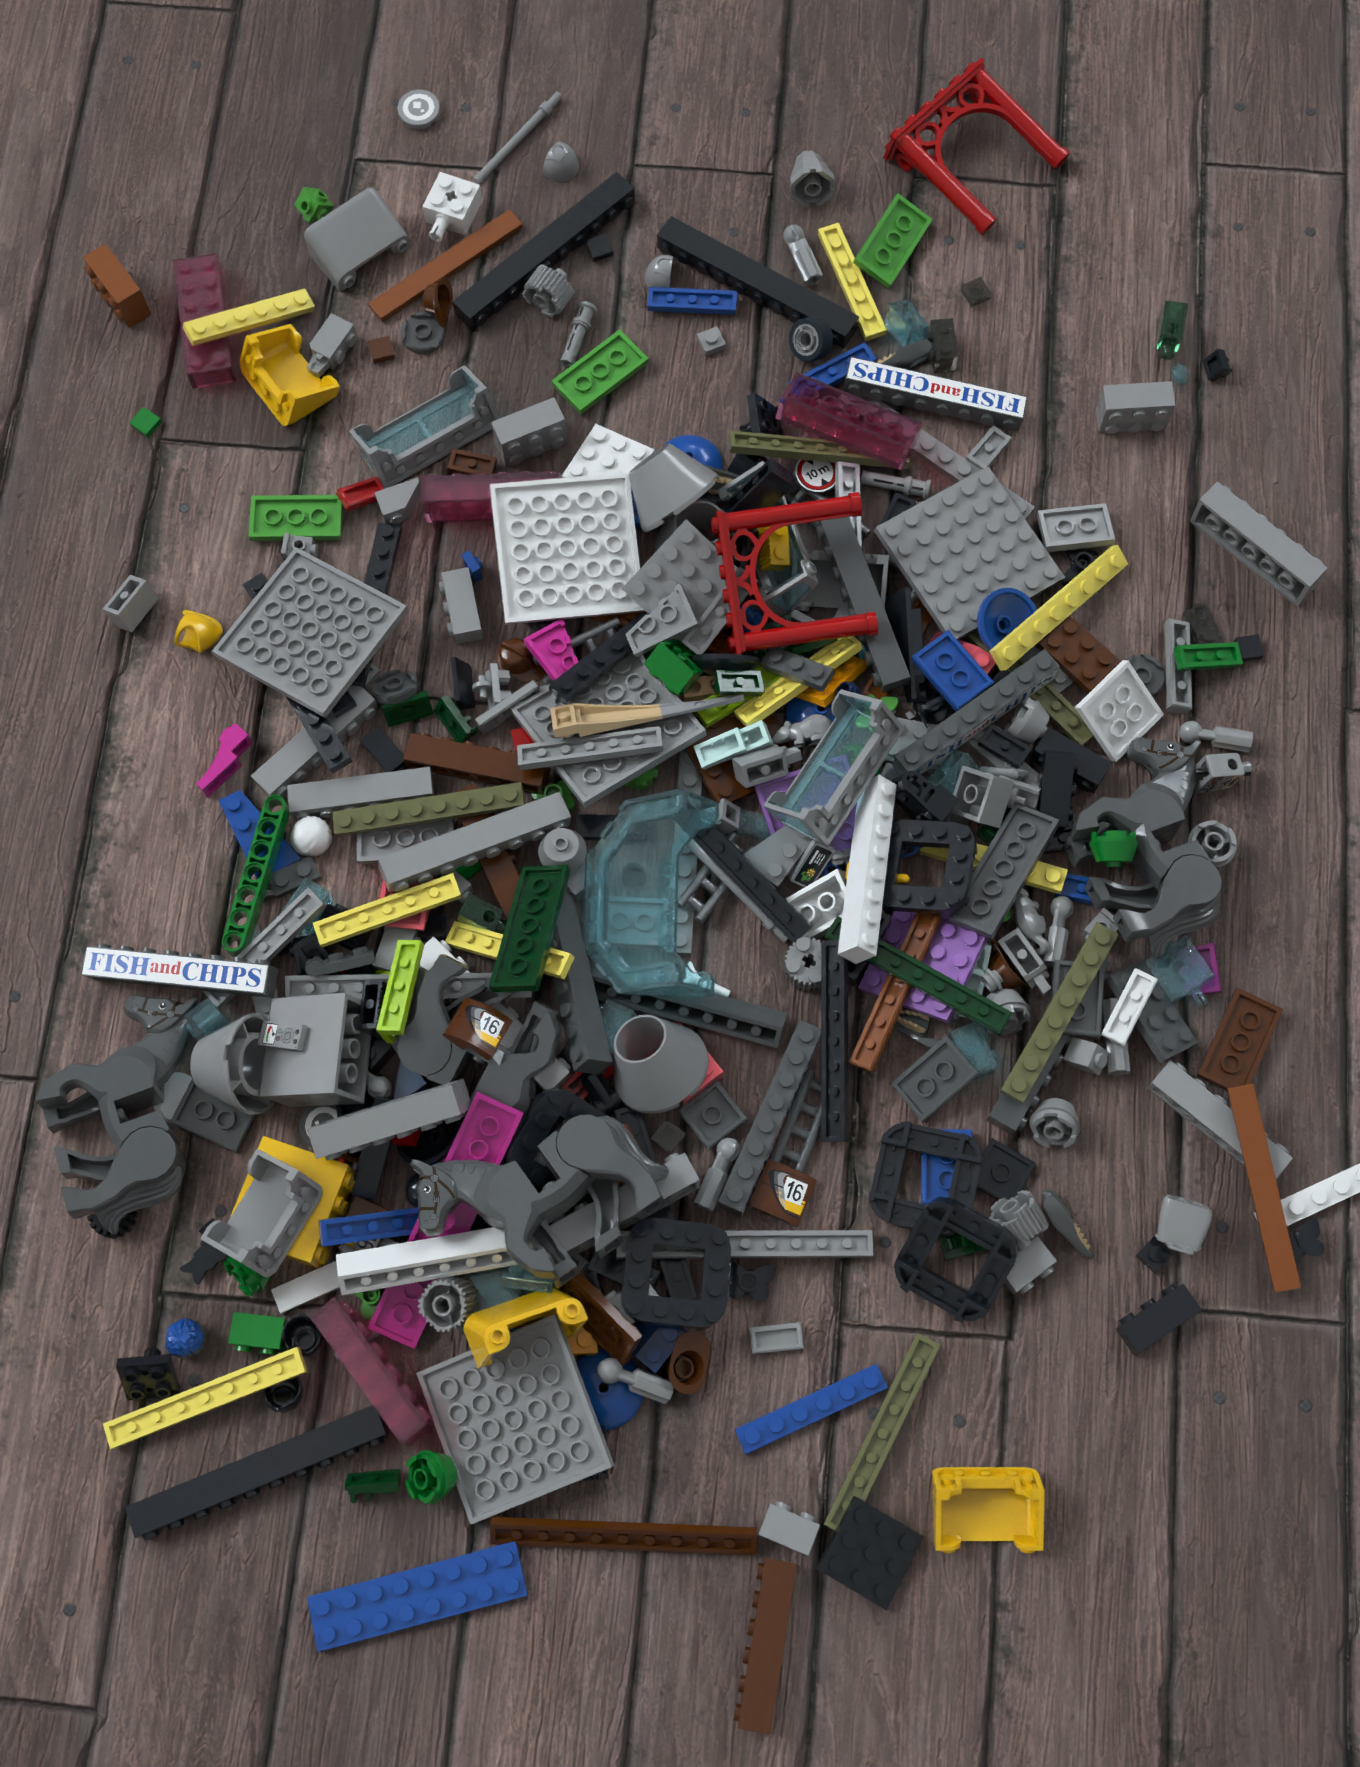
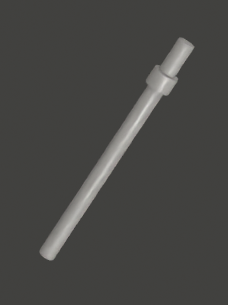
[473,91,563,185]
[680,833,788,943]

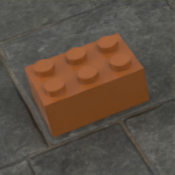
[83,244,152,328]

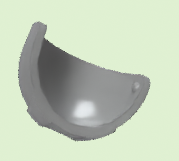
[543,141,579,182]
[645,255,674,288]

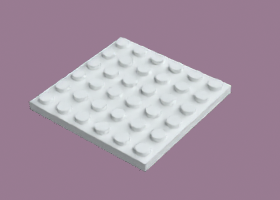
[489,473,645,625]

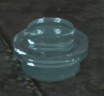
[1171,362,1189,385]

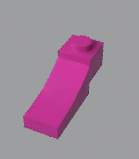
[196,723,253,798]

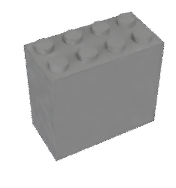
[260,993,372,1107]

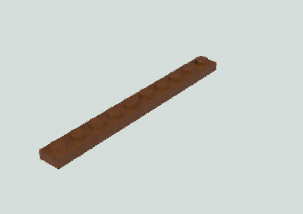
[490,1517,757,1555]

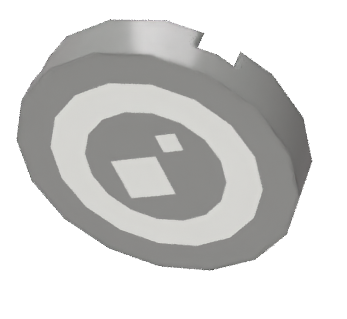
[397,89,441,130]

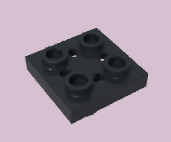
[739,392,784,435]
[116,1348,180,1400]

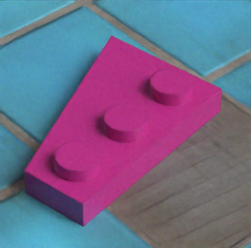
[524,618,578,681]

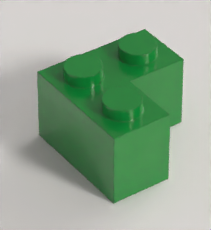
[644,639,704,695]

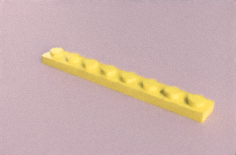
[989,545,1128,671]
[103,1347,308,1449]

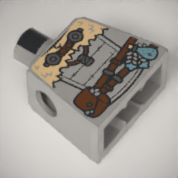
[1194,753,1252,794]

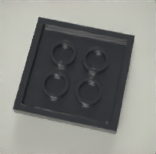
[816,1496,924,1610]

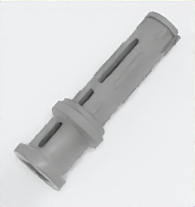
[560,301,597,368]
[861,470,931,500]

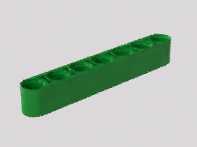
[222,795,290,957]

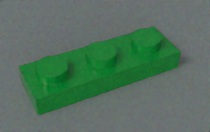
[1173,642,1243,671]

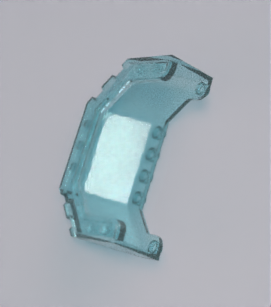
[582,788,719,998]

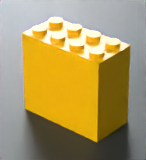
[230,1136,355,1269]

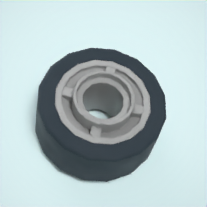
[789,317,833,362]

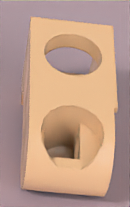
[680,675,716,702]

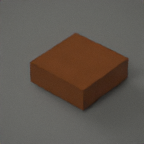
[368,336,395,364]

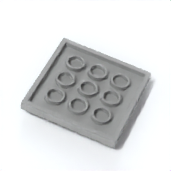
[622,519,738,641]

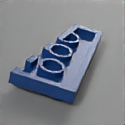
[219,790,302,879]

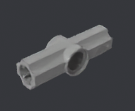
[1102,998,1130,1076]

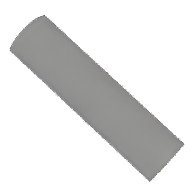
[1164,618,1192,714]

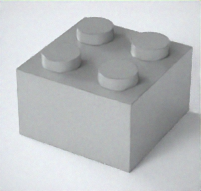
[950,765,1014,828]

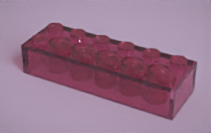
[173,253,237,388]
[776,372,923,470]
[421,470,561,523]
[309,1297,434,1447]

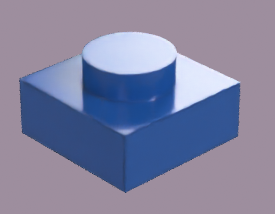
[461,551,483,582]

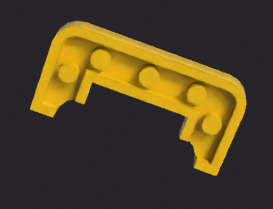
[239,324,340,426]
[464,1287,588,1369]
[932,1467,1045,1553]

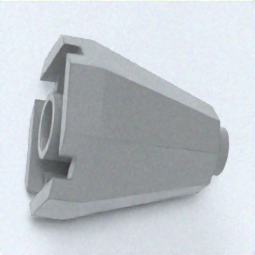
[790,150,835,207]

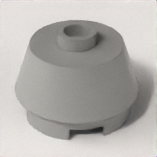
[1004,697,1050,744]
[1188,820,1237,867]
[538,828,587,874]
[986,989,1031,1036]
[1029,1098,1080,1148]

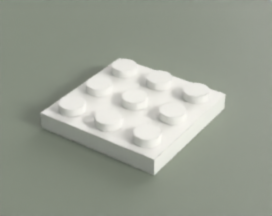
[562,424,655,491]
[1075,660,1164,762]

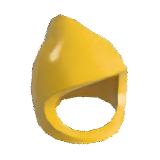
[174,610,223,653]

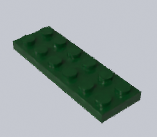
[489,865,571,992]

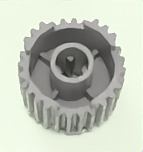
[522,264,575,318]
[784,937,821,992]
[989,1190,1049,1249]
[418,1275,479,1333]

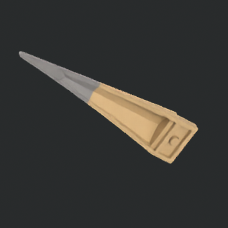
[550,694,744,738]

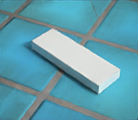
[1101,968,1158,1046]
[271,1261,340,1314]

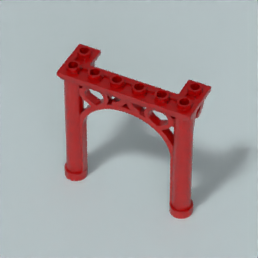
[883,58,1070,236]
[711,492,878,655]

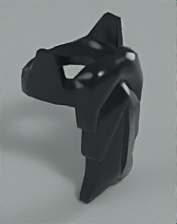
[914,677,956,728]
[180,1218,228,1285]

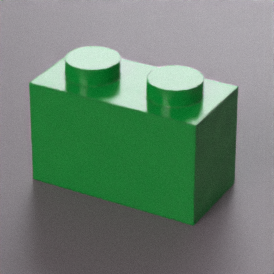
[228,1312,288,1356]

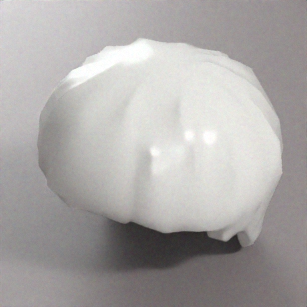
[290,816,333,856]

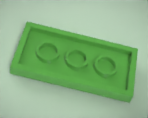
[853,193,933,289]
[552,329,649,415]
[248,495,343,541]

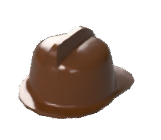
[422,277,453,328]
[494,638,546,683]
[988,939,1028,989]
[666,1331,711,1394]

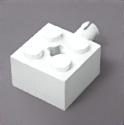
[422,172,483,242]

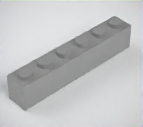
[251,685,379,798]
[287,767,435,821]
[1147,1060,1293,1179]

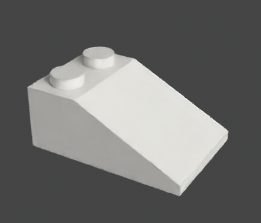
[786,869,847,940]

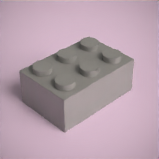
[1096,381,1175,434]
[491,397,568,467]

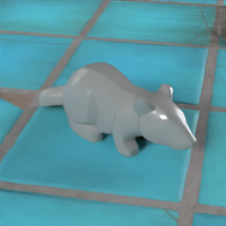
[772,714,851,749]
[1013,888,1049,956]

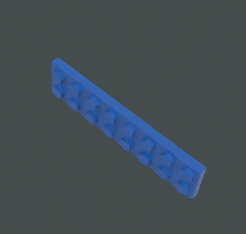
[307,1542,528,1652]

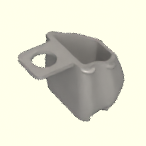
[1155,1195,1212,1255]

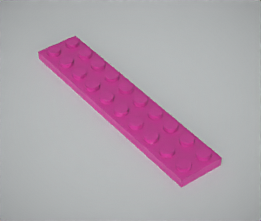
[367,1091,524,1349]

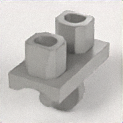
[472,663,512,710]
[999,775,1041,810]

